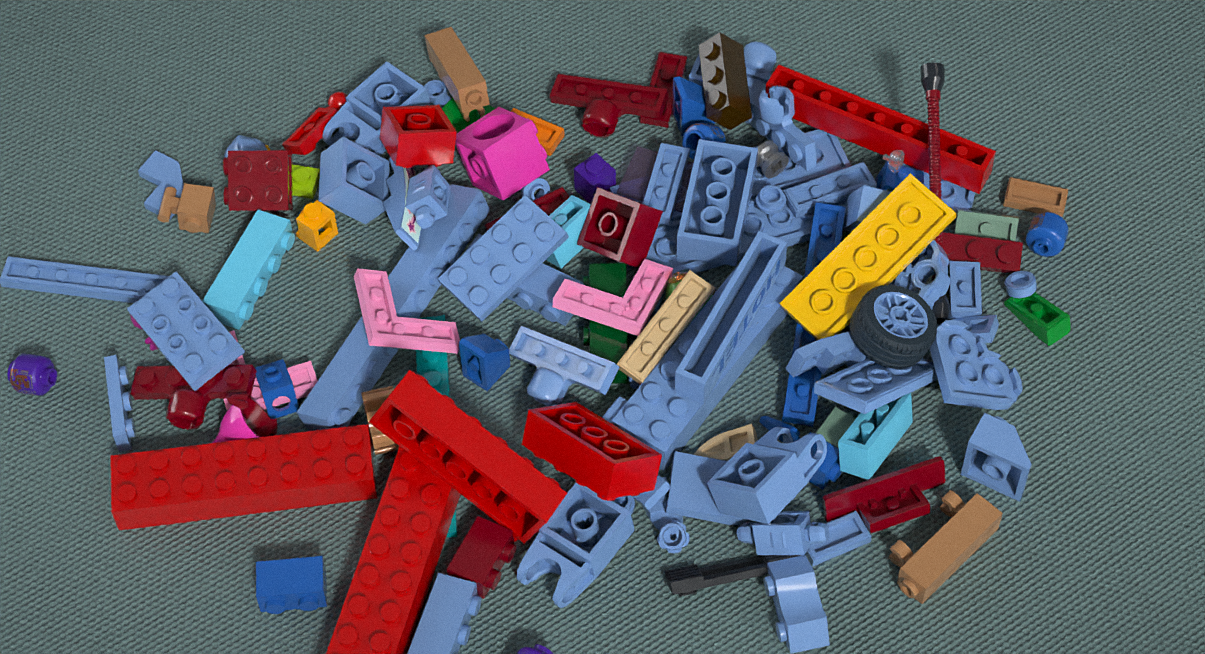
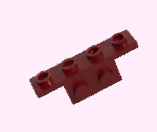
[823,456,946,534]

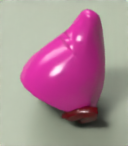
[212,393,278,443]

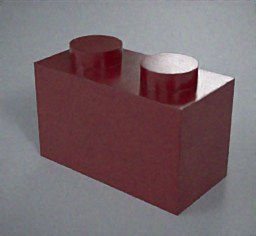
[447,516,516,599]

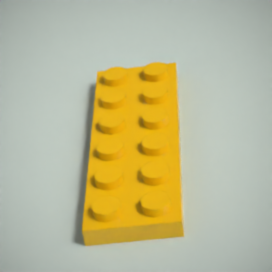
[780,173,956,340]

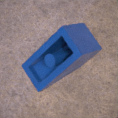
[673,76,715,136]
[459,334,510,391]

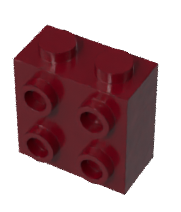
[223,150,293,211]

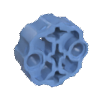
[889,240,951,309]

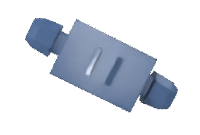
[405,165,451,229]
[737,511,830,555]

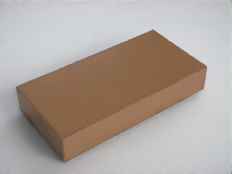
[1003,177,1069,217]

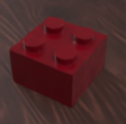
[577,187,663,268]

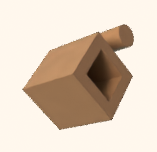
[157,183,216,233]

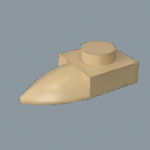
[694,424,758,461]

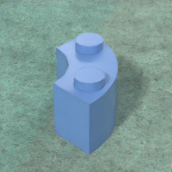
[764,555,830,654]

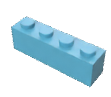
[202,210,295,330]

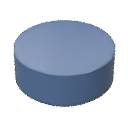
[1005,271,1037,298]

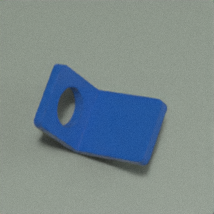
[875,161,924,190]
[255,360,299,419]

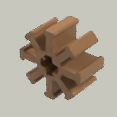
[361,386,399,455]

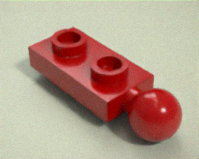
[282,92,348,155]

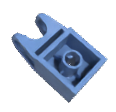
[323,61,432,156]
[707,427,827,524]
[517,483,635,608]

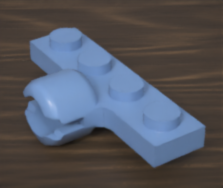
[689,41,776,97]
[745,86,817,171]
[509,326,620,406]

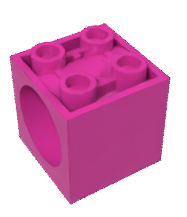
[455,107,550,200]

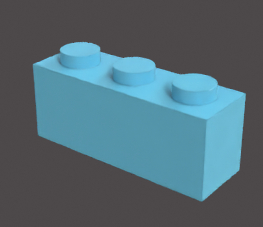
[838,393,913,480]

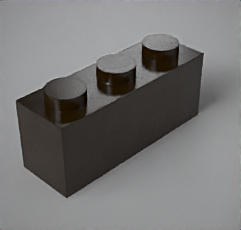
[698,32,752,130]

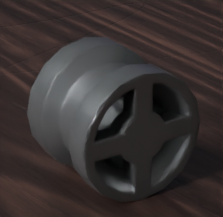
[757,140,789,178]

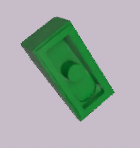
[1004,292,1071,346]

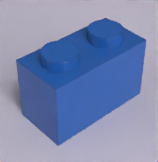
[256,556,327,614]

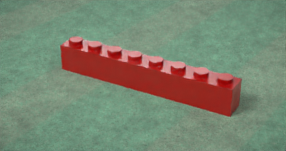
[765,65,996,194]

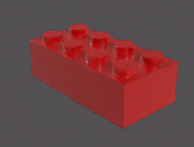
[521,402,662,501]

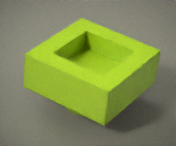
[292,164,320,199]

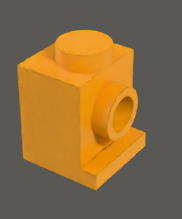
[296,200,338,252]

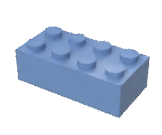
[676,139,758,266]

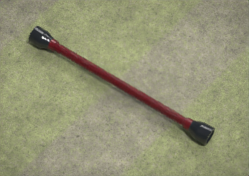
[920,62,951,324]

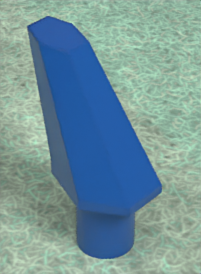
[759,416,801,442]

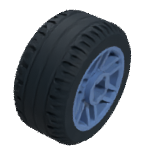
[850,285,937,369]

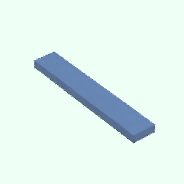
[0,256,184,303]

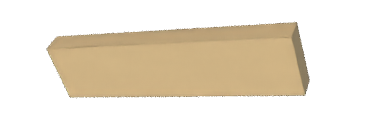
[617,270,715,385]

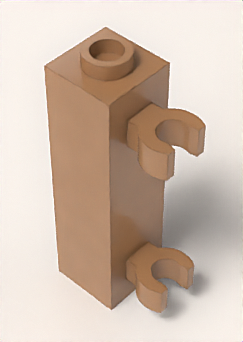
[425,27,490,121]
[889,490,1003,604]

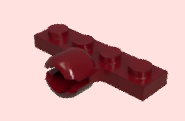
[550,74,669,138]
[130,364,257,430]

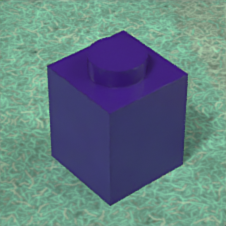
[574,153,616,204]

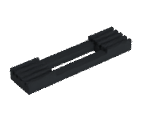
[665,555,800,596]

